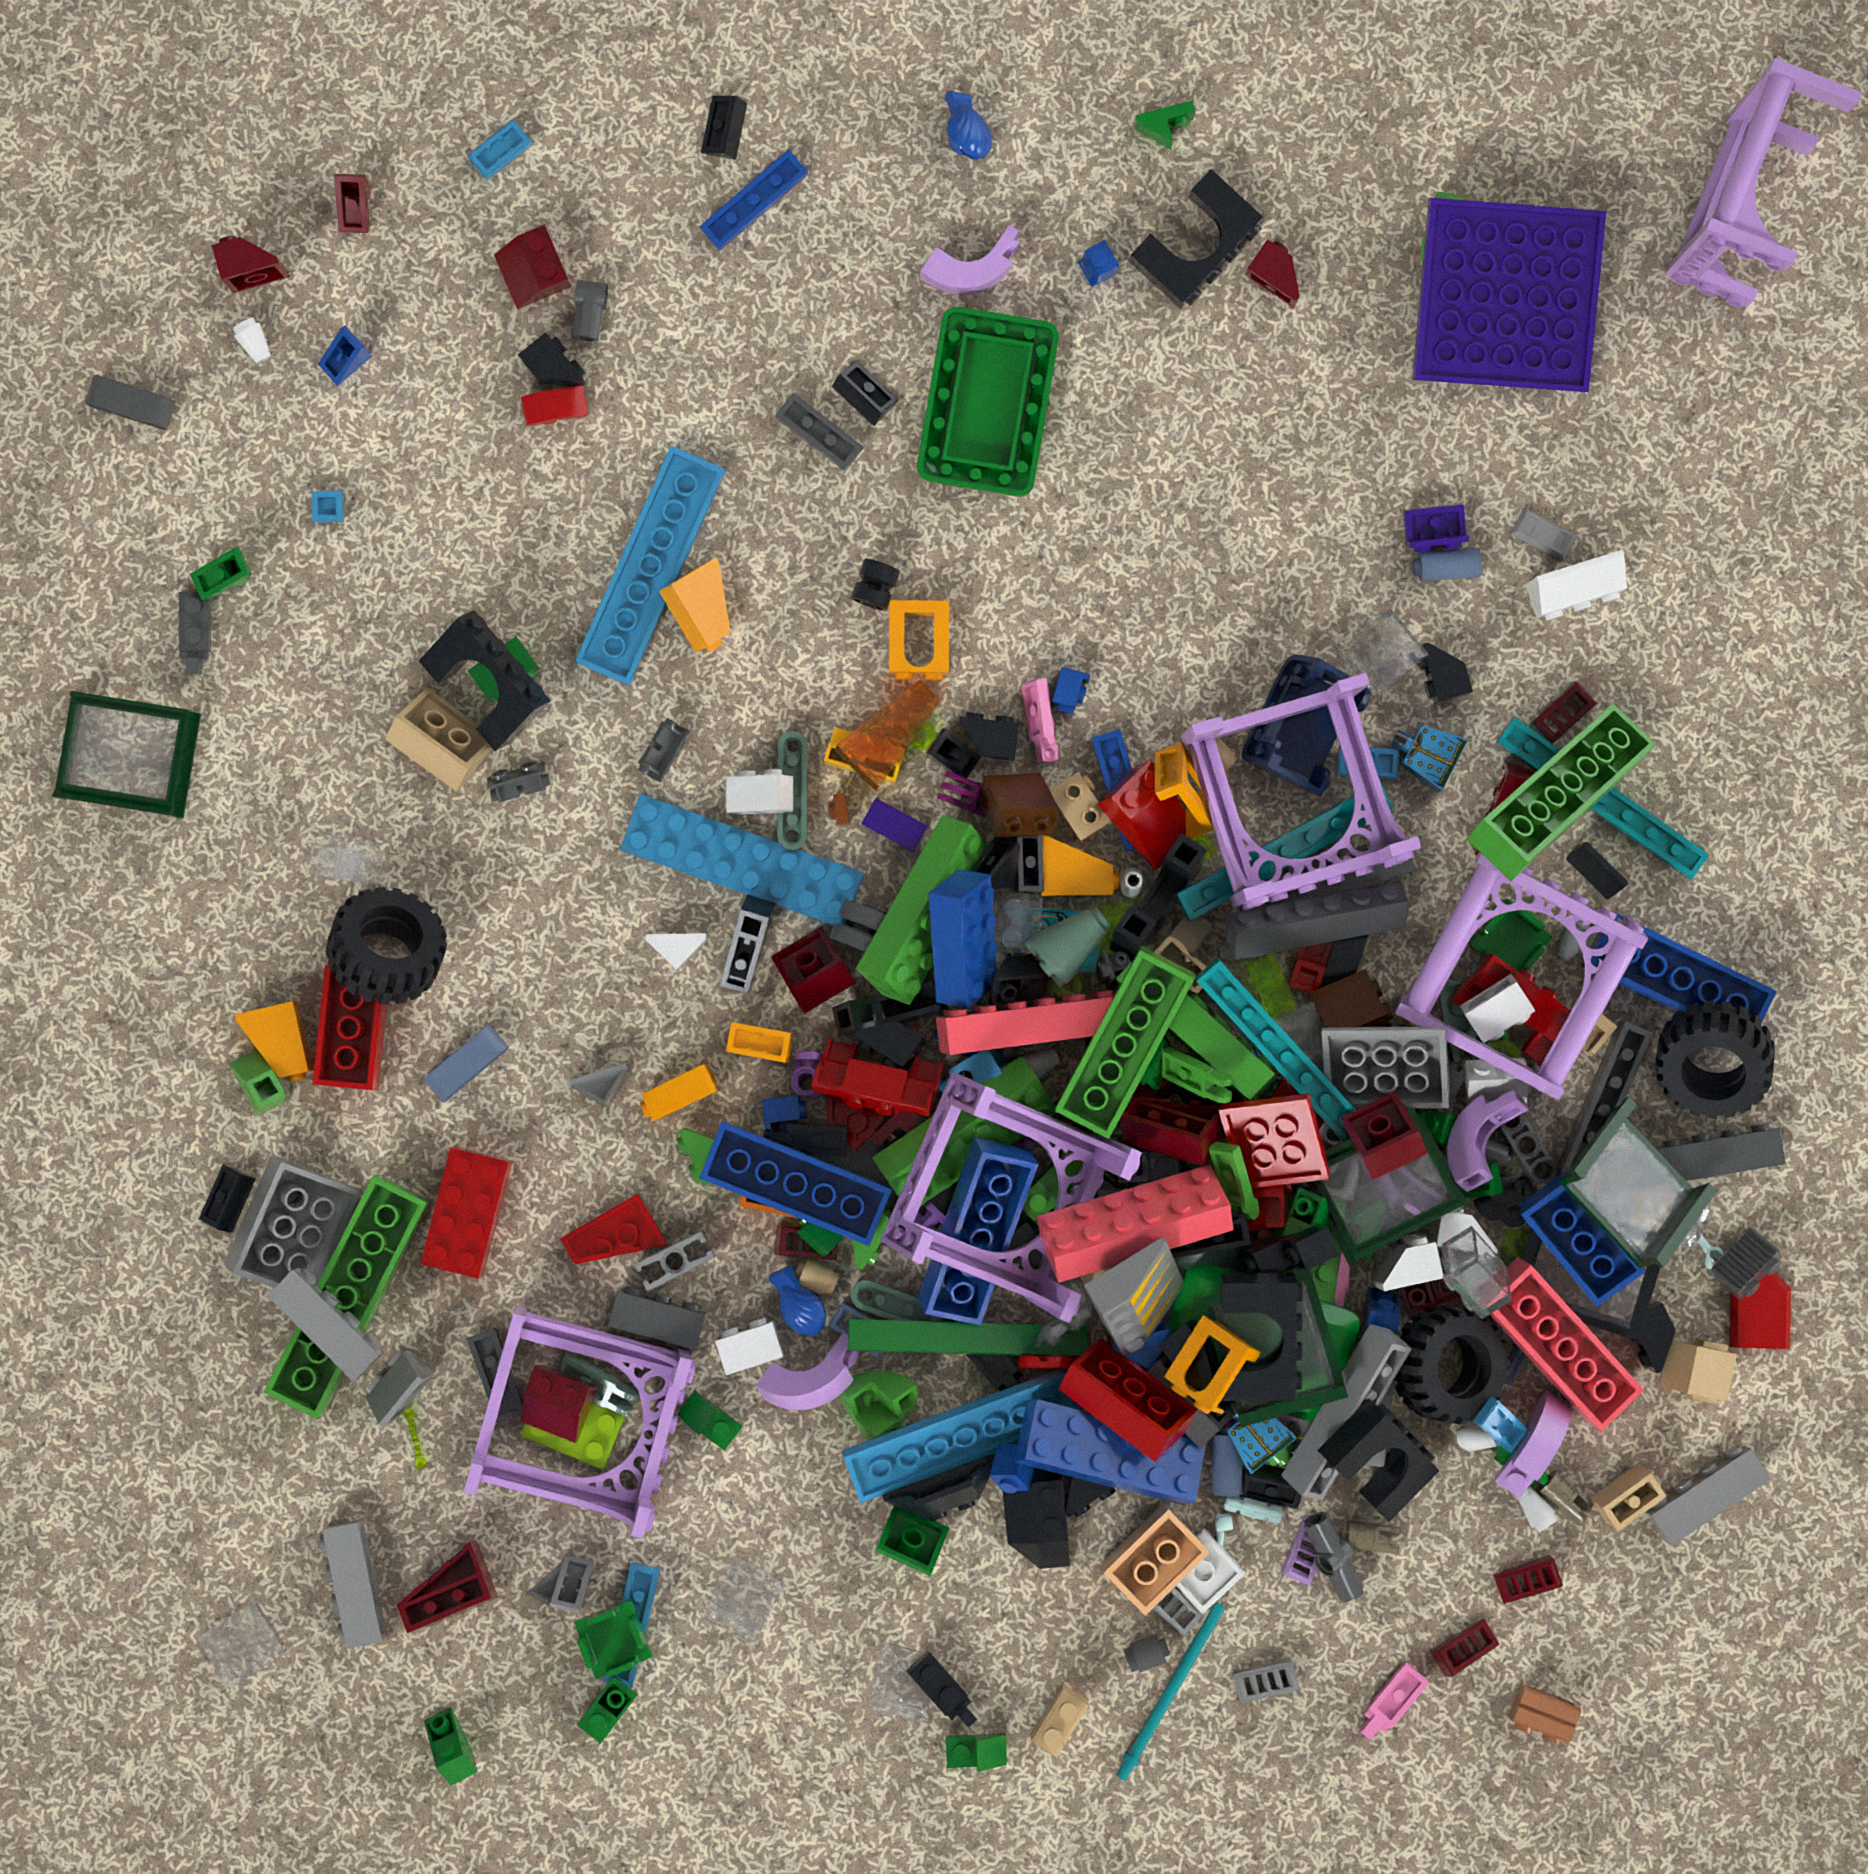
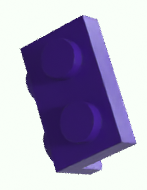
[1403,504,1469,552]

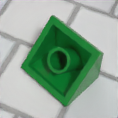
[875,1506,949,1576]

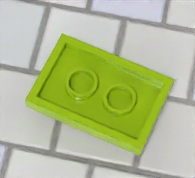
[520,1402,626,1470]

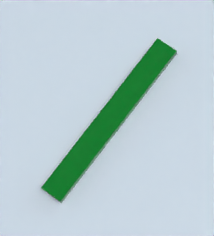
[848,1319,1087,1357]

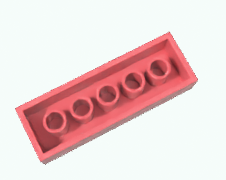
[936,989,1114,1055]
[1037,1164,1233,1283]
[1475,1257,1644,1432]

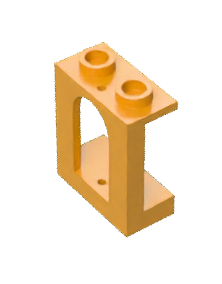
[889,600,949,681]
[1155,742,1214,839]
[726,1022,794,1063]
[1164,1315,1261,1414]

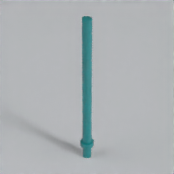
[1116,1602,1226,1781]

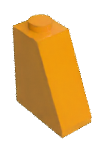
[659,557,731,653]
[1041,836,1119,897]
[234,1001,314,1082]
[640,1064,721,1121]

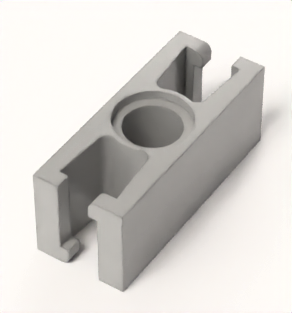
[634,1230,716,1292]

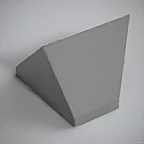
[568,1063,630,1106]
[527,1555,594,1614]

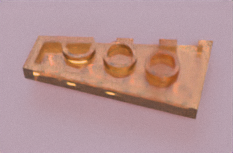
[835,680,940,791]

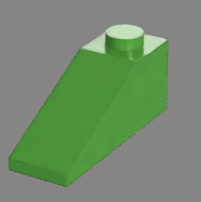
[1022,1150,1082,1223]

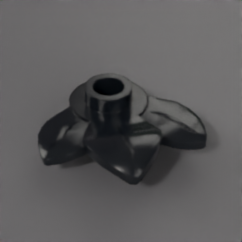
[1474,1174,1533,1228]

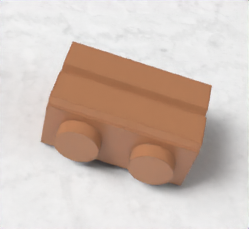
[1508,1683,1582,1745]

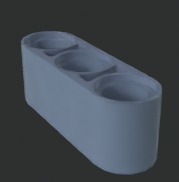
[423,1025,509,1103]

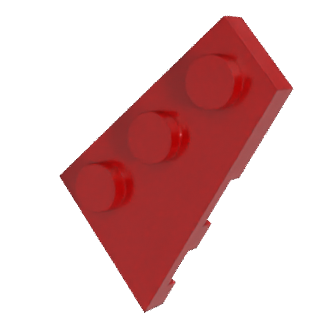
[560,1193,668,1265]

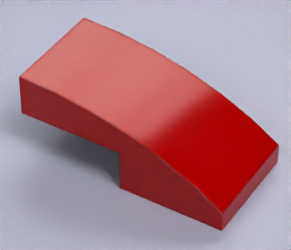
[521,385,588,426]
[1287,941,1334,994]

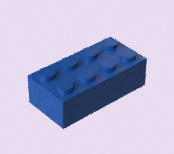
[928,869,998,1009]
[1519,1169,1646,1307]

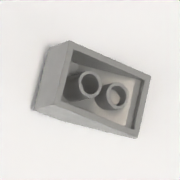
[366,1349,436,1428]

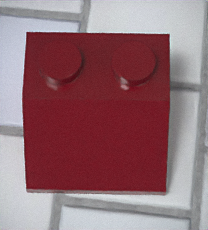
[494,224,571,310]
[211,236,290,293]
[771,926,855,1014]
[1340,1091,1428,1180]
[521,1365,598,1443]

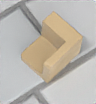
[1582,1014,1617,1057]

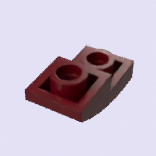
[1399,1269,1464,1314]

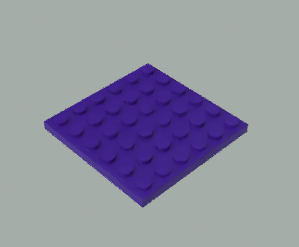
[1412,198,1607,392]

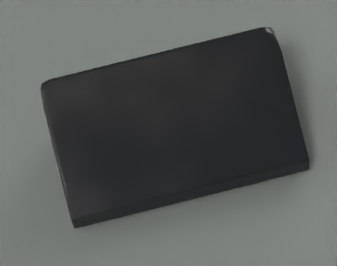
[701,96,747,160]
[832,361,899,426]
[1566,842,1628,899]
[199,1165,256,1233]
[1239,1464,1302,1509]

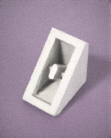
[646,933,708,971]

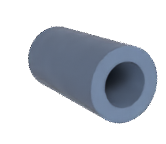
[1412,548,1482,582]
[1211,1427,1243,1496]

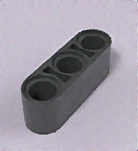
[85,375,176,430]
[1497,1113,1557,1184]

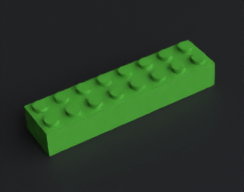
[1467,704,1657,881]
[264,1174,432,1419]

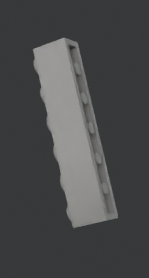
[1281,1324,1412,1500]

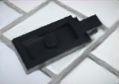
[763,1122,847,1156]
[966,1354,1023,1391]
[906,1650,977,1728]

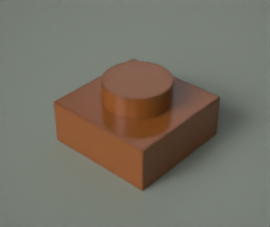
[828,793,850,826]

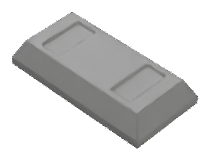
[1511,508,1577,562]

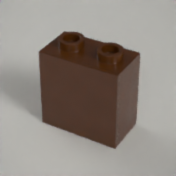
[979,773,1058,837]
[1310,969,1394,1028]

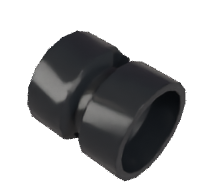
[850,558,900,611]

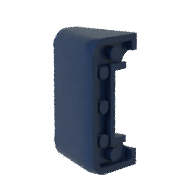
[1242,654,1373,797]

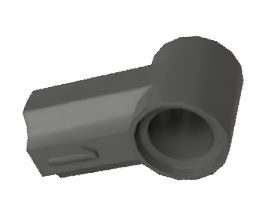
[572,280,608,342]

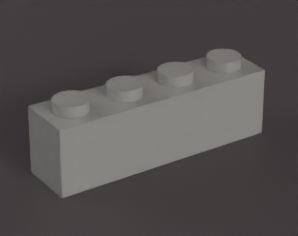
[267,1268,384,1381]
[1646,1445,1771,1546]
[320,1519,387,1649]

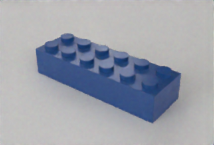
[1581,912,1777,1021]
[699,1121,892,1246]
[918,1137,1038,1325]
[1014,1399,1206,1505]

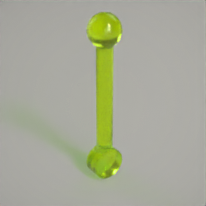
[403,1408,427,1470]

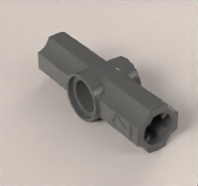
[1304,1511,1364,1602]

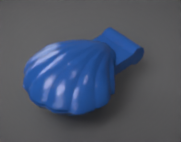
[945,91,992,160]
[769,1266,826,1336]

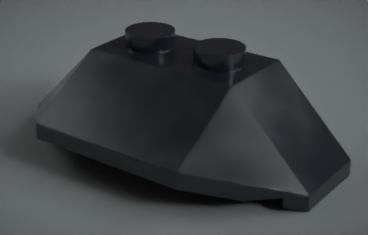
[1170,1209,1251,1270]
[882,1452,996,1521]
[1003,1468,1070,1569]

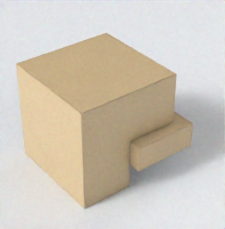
[1660,1339,1737,1404]

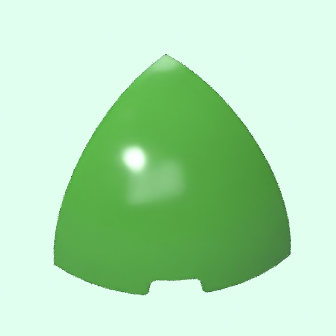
[839,1371,918,1441]

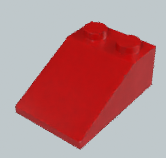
[1097,759,1186,871]

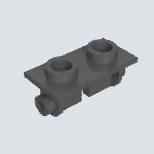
[637,718,690,783]
[487,761,551,803]
[1096,949,1130,990]

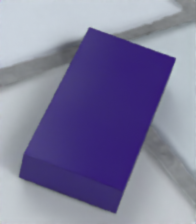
[861,798,928,853]

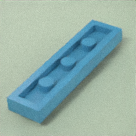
[603,1562,661,1688]

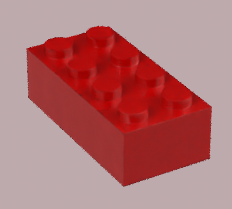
[312,965,387,1090]
[420,1146,513,1279]
[1058,1338,1198,1462]

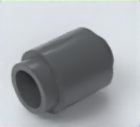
[1485,1137,1512,1171]
[1123,1634,1170,1673]

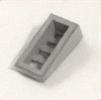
[1153,1587,1204,1637]
[1232,1657,1300,1703]

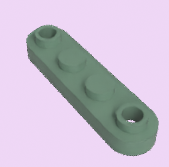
[777,731,808,850]
[851,1279,962,1322]

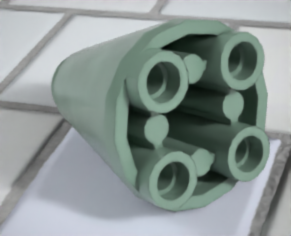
[1024,907,1111,987]

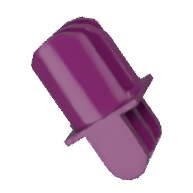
[937,771,986,817]

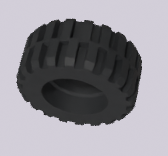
[326,887,447,1005]
[1655,1001,1775,1119]
[1393,1305,1510,1425]

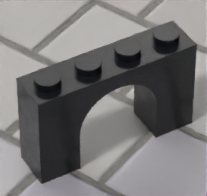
[1129,169,1263,309]
[419,610,551,751]
[1110,833,1207,962]
[1220,1273,1303,1401]
[1317,1398,1439,1522]

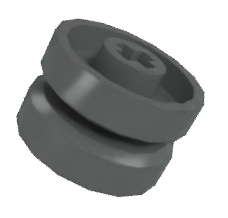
[828,899,887,953]

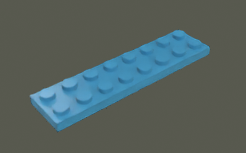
[574,446,726,687]
[620,794,864,925]
[841,1369,1083,1503]

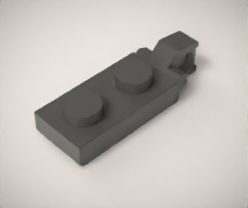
[179,592,211,674]

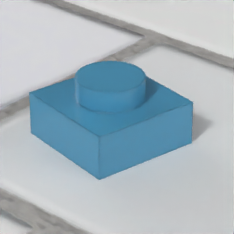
[312,491,344,523]

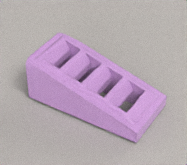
[1281,1515,1317,1586]

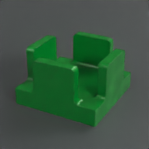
[1468,898,1553,972]
[574,1599,653,1679]

